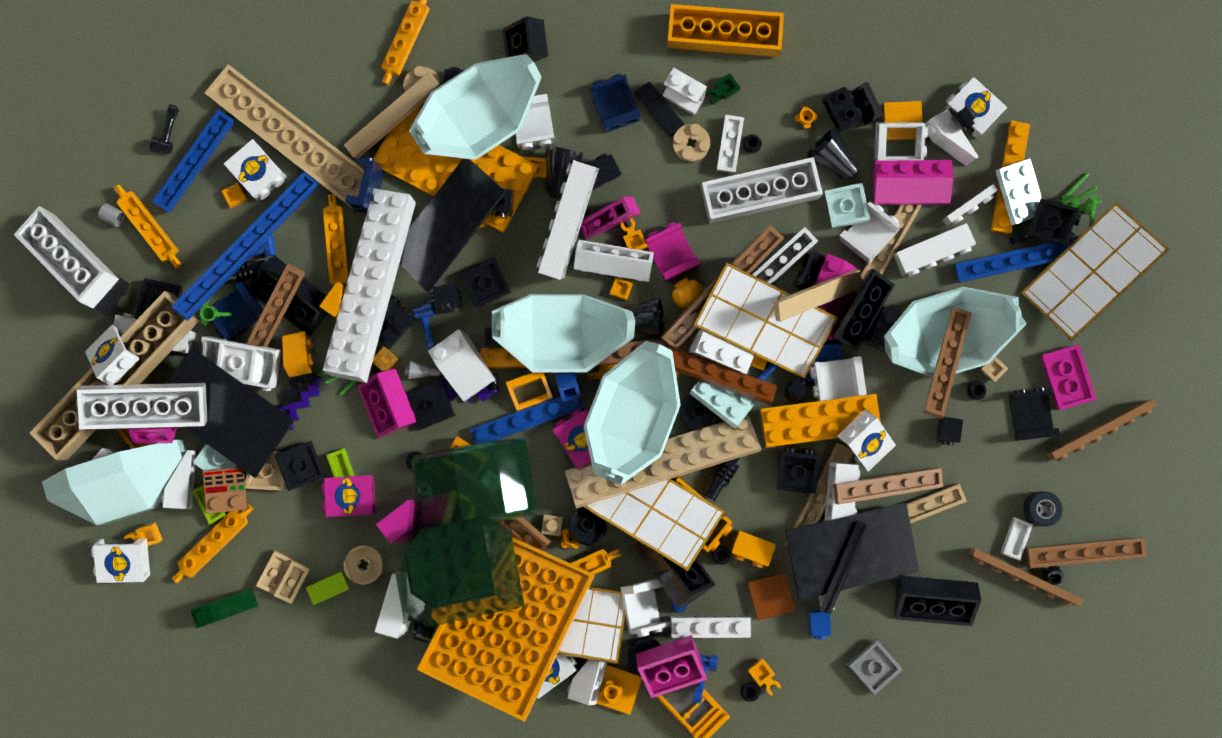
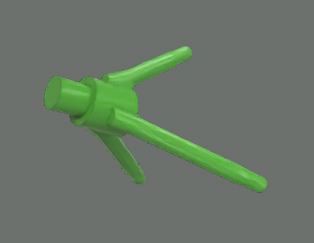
[1077,195,1098,227]

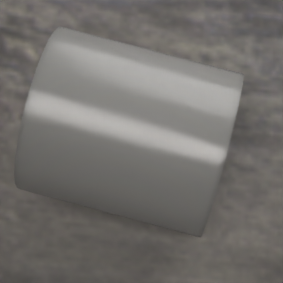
[98,203,125,227]

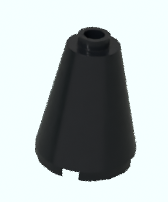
[807,128,859,181]
[545,145,583,199]
[622,298,664,336]

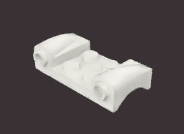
[201,336,281,391]

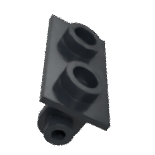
[795,249,825,289]

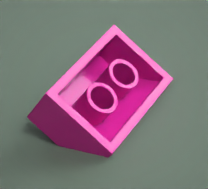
[357,369,416,439]
[376,499,419,544]
[636,635,707,698]

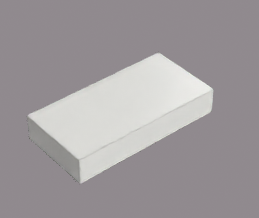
[1000,517,1033,561]

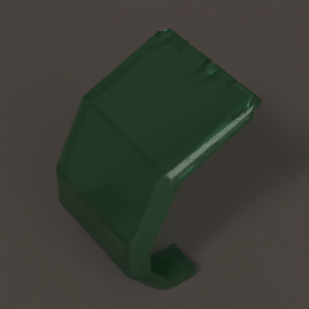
[411,438,537,533]

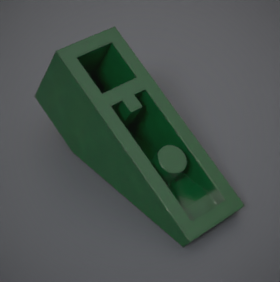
[190,588,258,629]

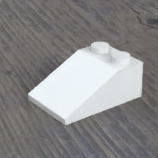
[428,329,495,402]
[375,571,411,639]

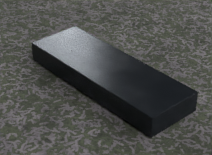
[635,81,685,137]

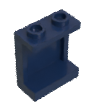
[590,74,641,133]
[345,157,385,213]

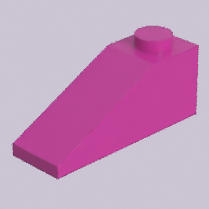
[580,197,641,240]

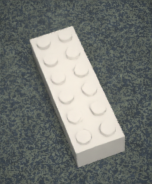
[701,157,823,224]
[537,160,599,280]
[14,206,119,308]
[77,383,207,429]

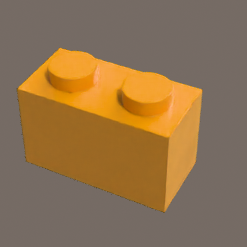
[282,331,314,377]
[730,530,776,568]

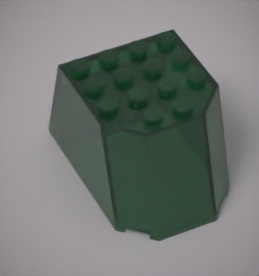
[399,516,525,627]

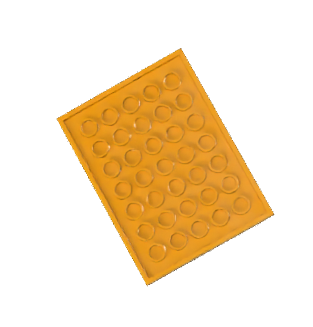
[417,527,595,722]

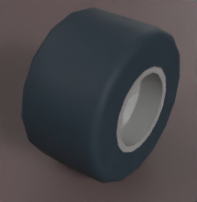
[1023,491,1063,527]

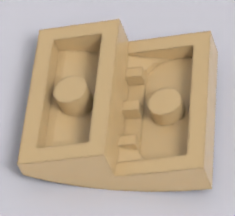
[256,550,310,604]

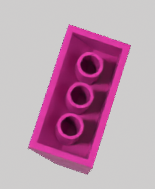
[871,160,953,205]
[814,254,857,341]

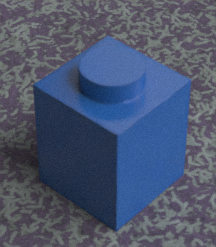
[555,372,581,402]
[808,610,831,639]

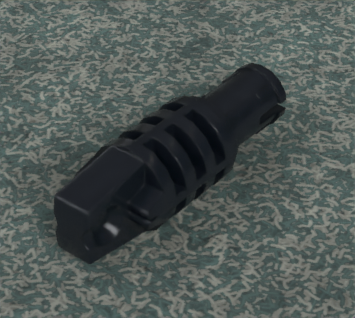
[223,259,266,285]
[705,458,740,502]

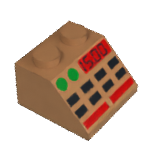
[203,467,247,514]

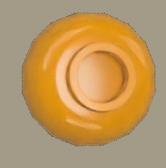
[672,278,704,311]

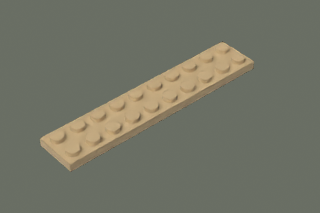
[205,64,364,208]
[565,414,761,509]

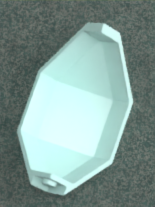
[409,54,541,160]
[884,287,1027,377]
[491,294,635,372]
[583,341,681,485]
[42,439,186,525]

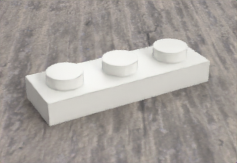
[716,115,744,174]
[942,184,997,226]

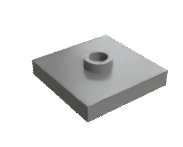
[847,639,903,695]

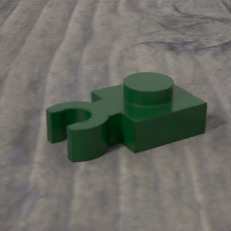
[705,73,741,105]

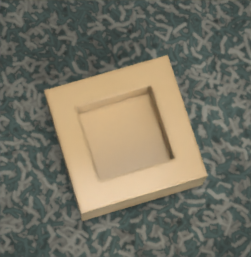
[979,357,1008,383]
[541,514,563,536]

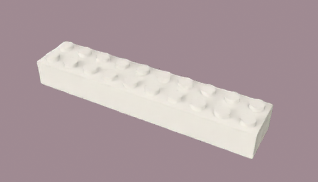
[323,188,416,383]

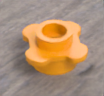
[795,106,818,129]
[561,529,580,549]
[600,680,623,704]

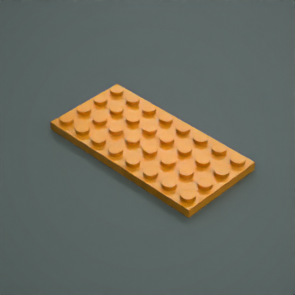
[374,105,540,233]

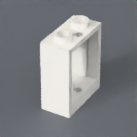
[874,122,928,161]

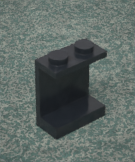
[1009,387,1060,441]

